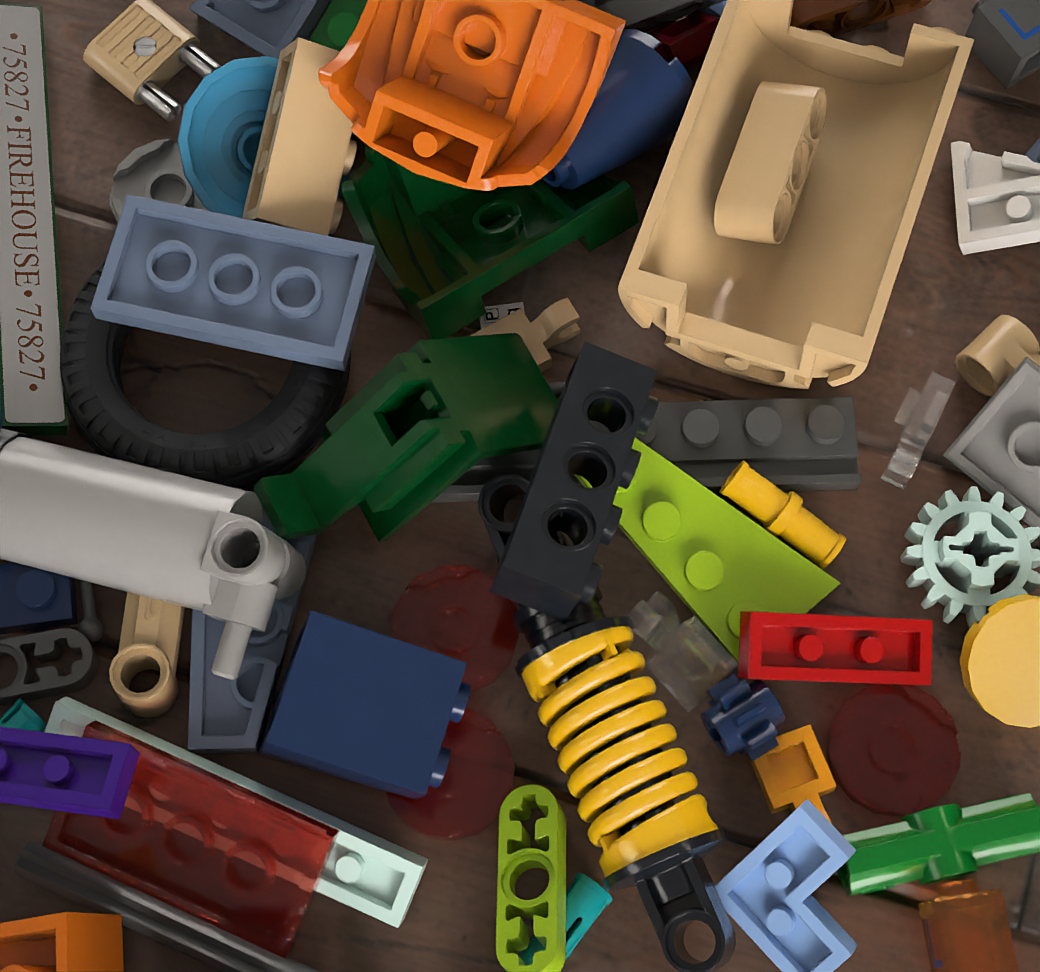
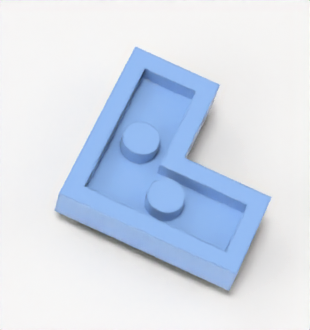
[715,799,859,972]

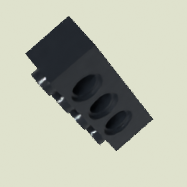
[489,341,659,621]

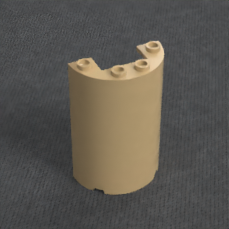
[618,0,974,389]

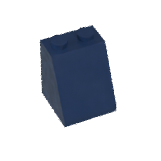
[257,610,471,799]

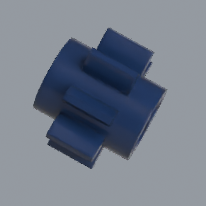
[701,674,785,762]

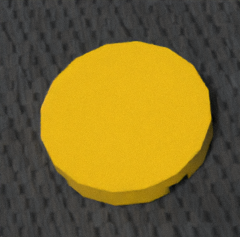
[960,594,1040,728]

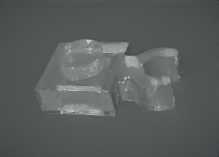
[881,372,956,490]

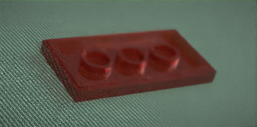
[42,720,339,959]

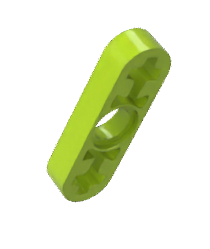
[496,784,567,972]

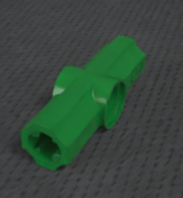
[837,793,1040,897]

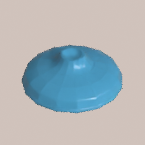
[177,56,351,218]

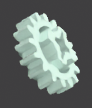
[900,486,1040,629]

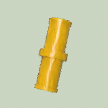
[719,460,846,570]

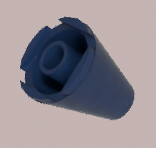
[542,29,694,190]

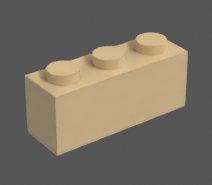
[242,37,357,236]

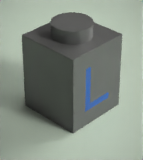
[964,0,1040,90]

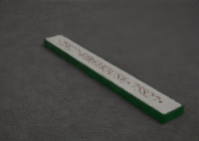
[0,3,69,436]

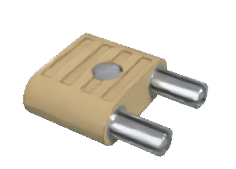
[83,0,221,121]

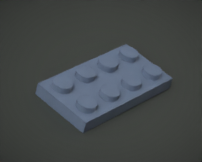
[90,194,376,371]

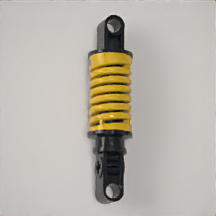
[478,473,736,972]

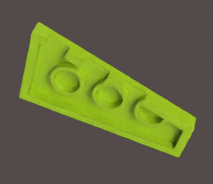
[575,438,841,666]

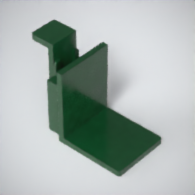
[254,333,558,542]

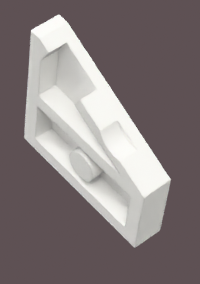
[951,141,1040,255]

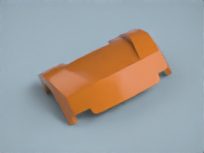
[318,0,626,191]

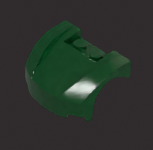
[341,144,639,339]

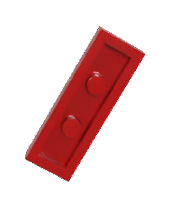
[738,611,933,685]

